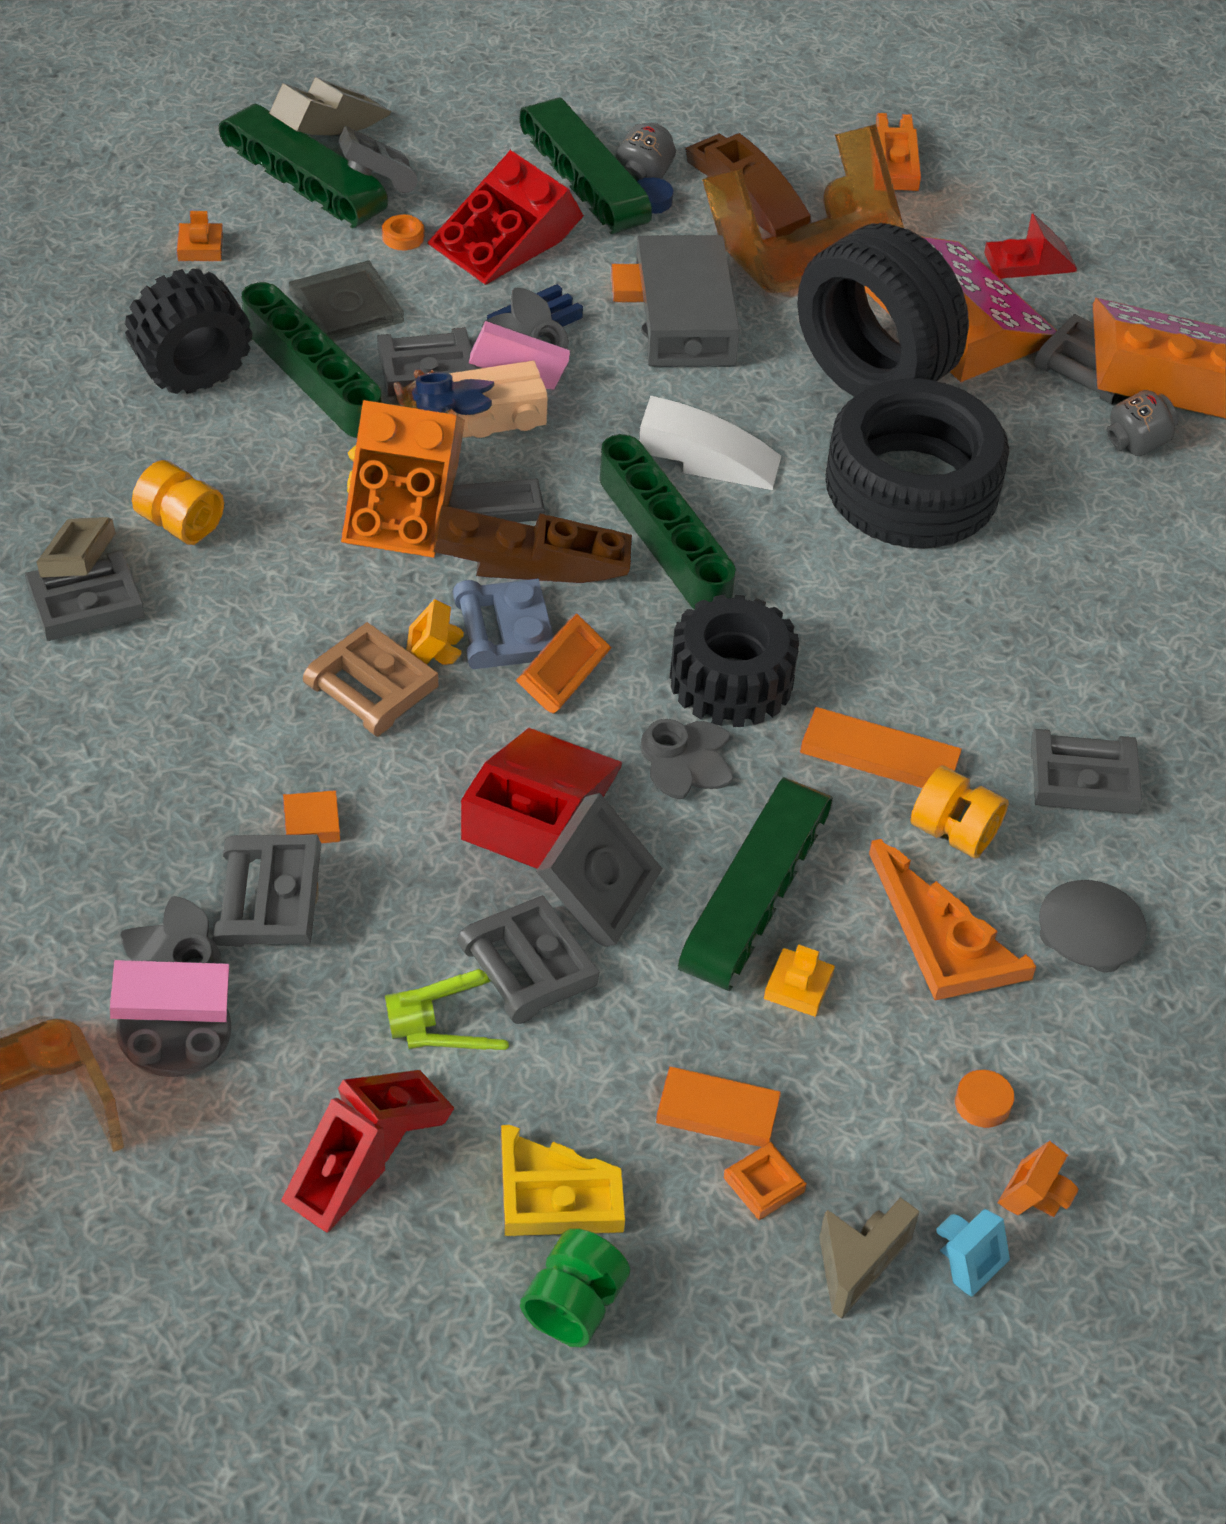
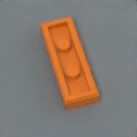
[800,707,962,788]

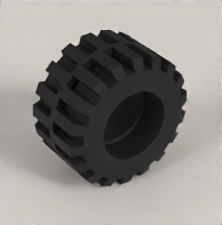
[125,268,253,394]
[670,595,799,727]

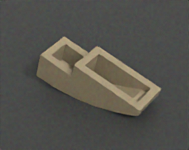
[269,77,391,135]

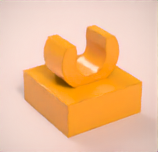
[406,599,464,665]
[764,944,835,1017]

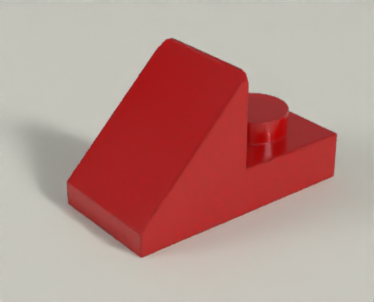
[984,213,1077,279]
[338,1070,455,1162]

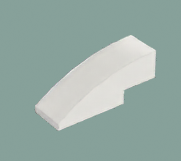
[639,396,781,490]

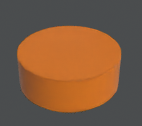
[382,214,425,250]
[955,1070,1014,1128]

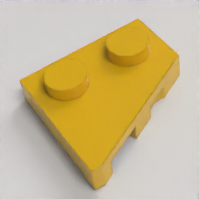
[501,1125,625,1236]

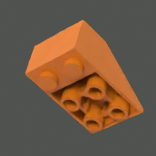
[341,400,465,558]

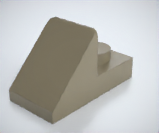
[819,1197,920,1319]

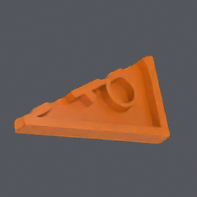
[869,839,1036,1001]

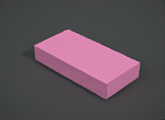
[469,321,570,389]
[110,960,229,1022]

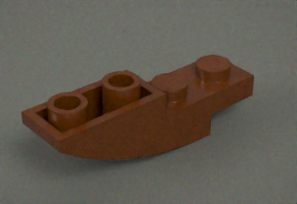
[685,133,811,238]
[433,505,632,583]

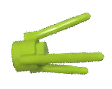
[385,969,509,1050]

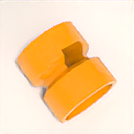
[132,460,224,545]
[910,765,1009,859]

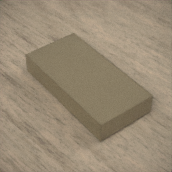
[37,517,116,578]

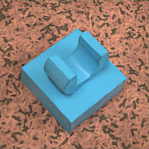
[936,1209,1010,1297]

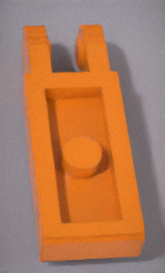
[874,113,921,191]

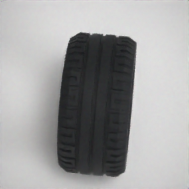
[797,223,969,397]
[825,379,1009,548]

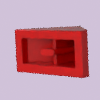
[281,1098,385,1233]

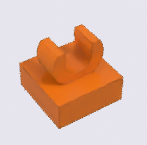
[177,211,223,261]
[997,1141,1079,1217]

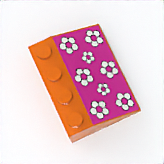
[865,236,1057,382]
[1093,298,1226,418]

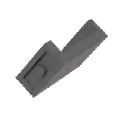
[636,235,740,366]

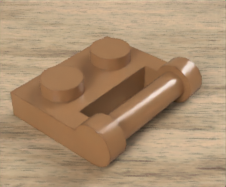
[303,622,439,737]

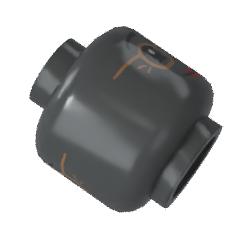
[615,123,676,181]
[1107,390,1178,456]

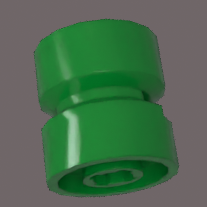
[520,1229,631,1347]

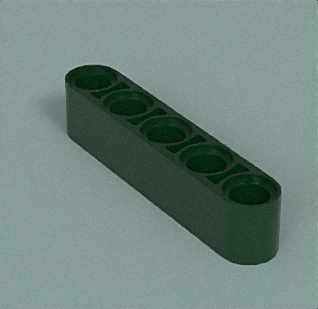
[519,97,652,234]
[218,103,389,228]
[241,282,382,438]
[599,434,736,610]
[678,777,833,992]

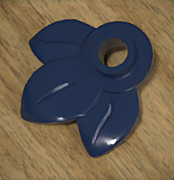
[412,372,495,415]

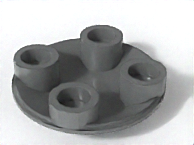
[1039,880,1147,973]
[116,1009,232,1077]

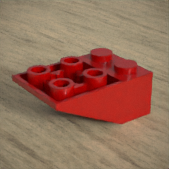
[427,150,584,285]
[461,728,622,869]

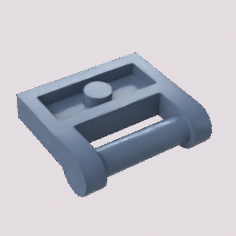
[452,579,554,669]

